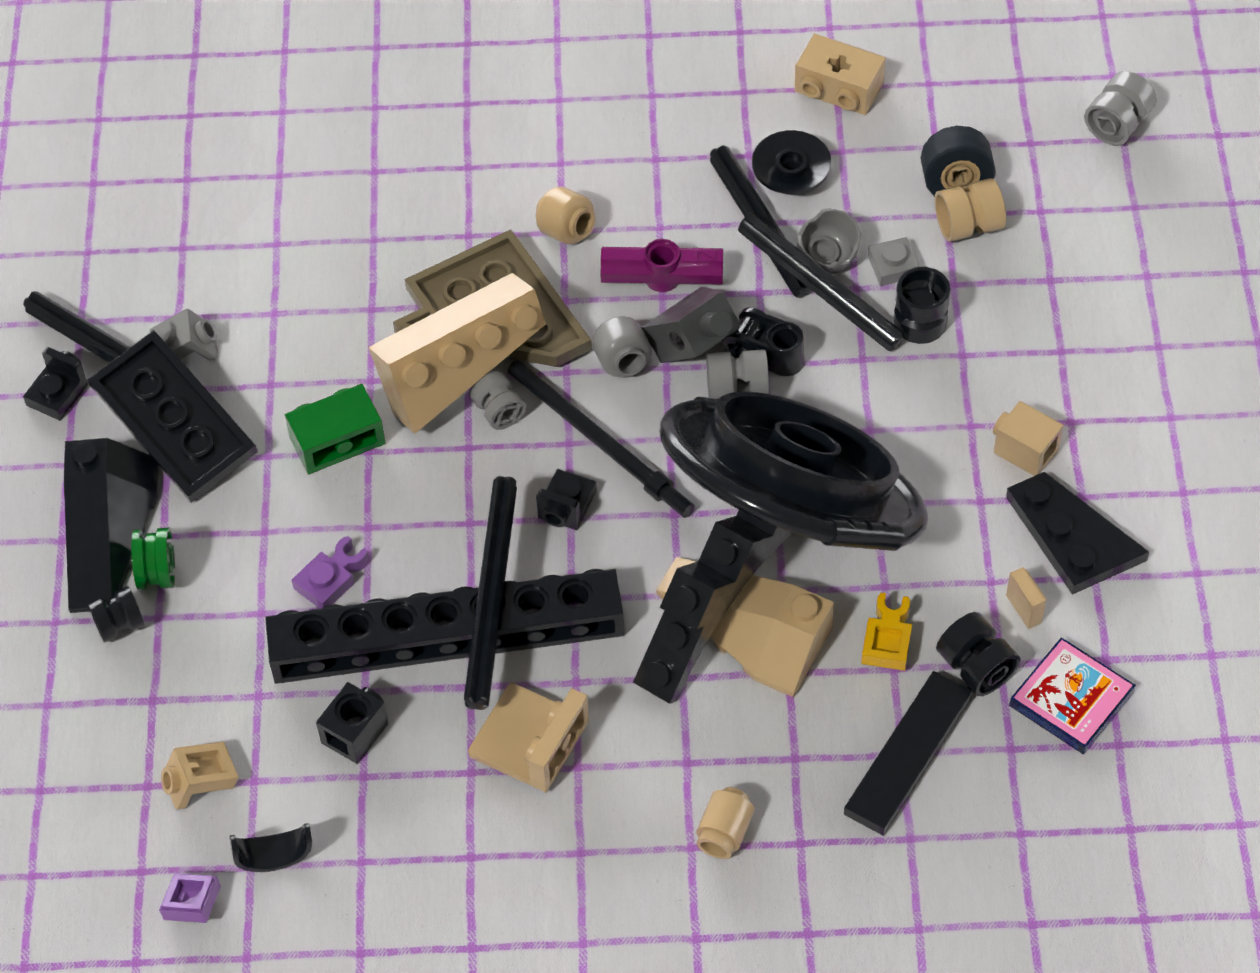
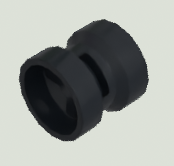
[87,586,145,643]

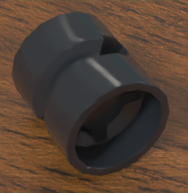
[893,267,951,344]
[936,612,1021,697]

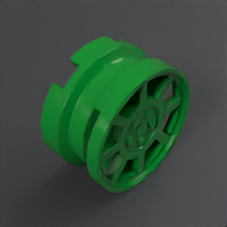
[131,527,175,590]

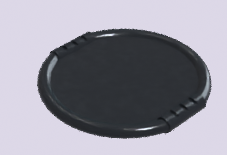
[659,392,928,551]

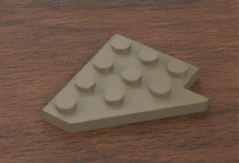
[393,229,592,367]

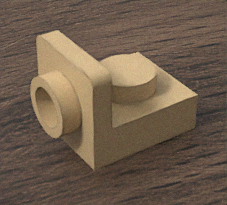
[161,742,239,810]

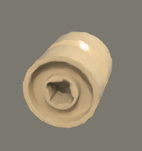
[935,178,1006,242]

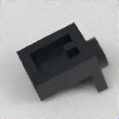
[23,347,88,421]
[536,469,597,530]

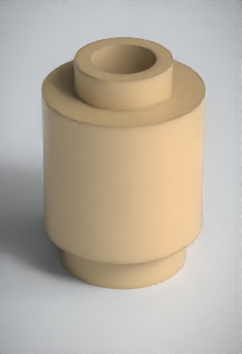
[696,787,755,859]

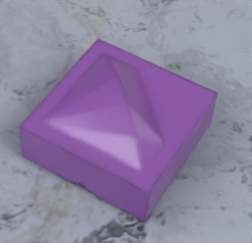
[159,873,221,923]

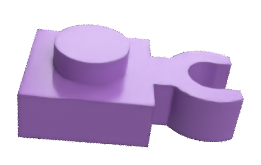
[291,536,369,609]

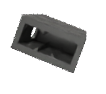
[642,287,741,363]

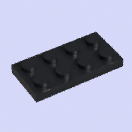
[87,330,258,503]

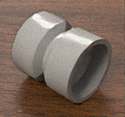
[1084,71,1157,146]
[706,350,769,399]

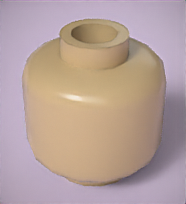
[536,186,596,244]

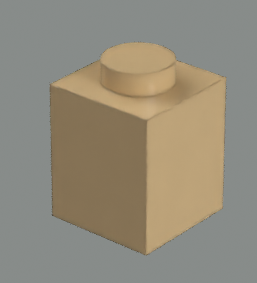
[993,401,1063,476]

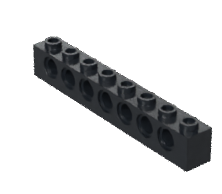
[265,569,624,684]

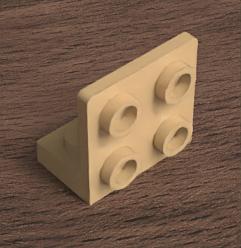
[468,683,589,793]

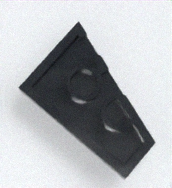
[1006,472,1149,595]

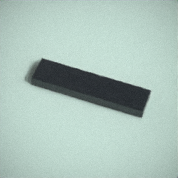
[844,671,972,836]

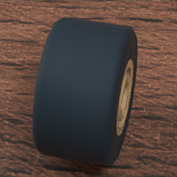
[920,125,996,197]

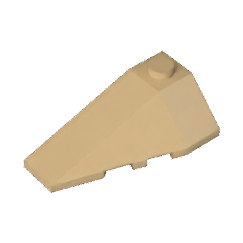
[656,557,834,698]

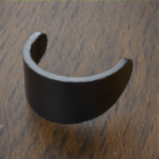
[229,823,312,872]

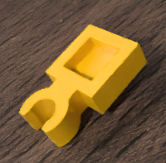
[861,593,912,671]

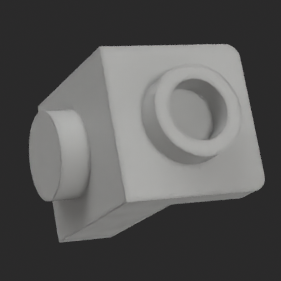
[149,308,217,361]

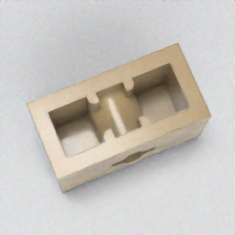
[794,33,886,115]

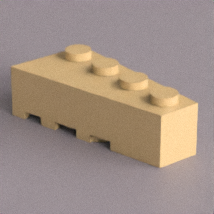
[368,273,546,434]

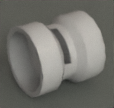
[470,371,527,430]

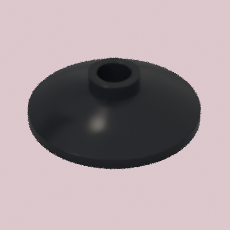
[752,130,831,195]

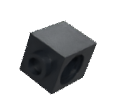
[316,682,388,764]

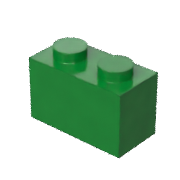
[284,383,386,475]

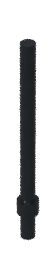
[508,360,695,518]

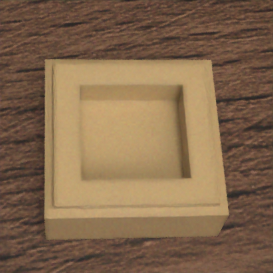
[1006,567,1046,629]

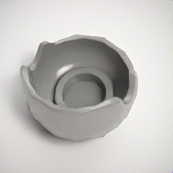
[797,208,862,273]

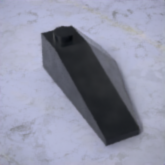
[64,438,158,613]

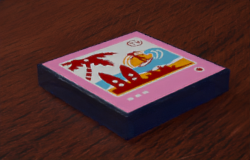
[1009,637,1136,755]

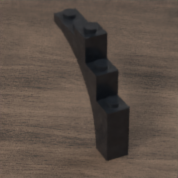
[633,510,794,704]

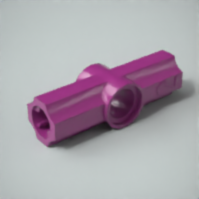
[600,238,723,292]

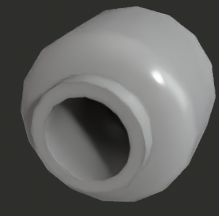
[592,316,652,378]

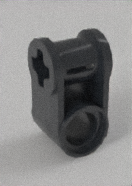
[723,307,804,376]

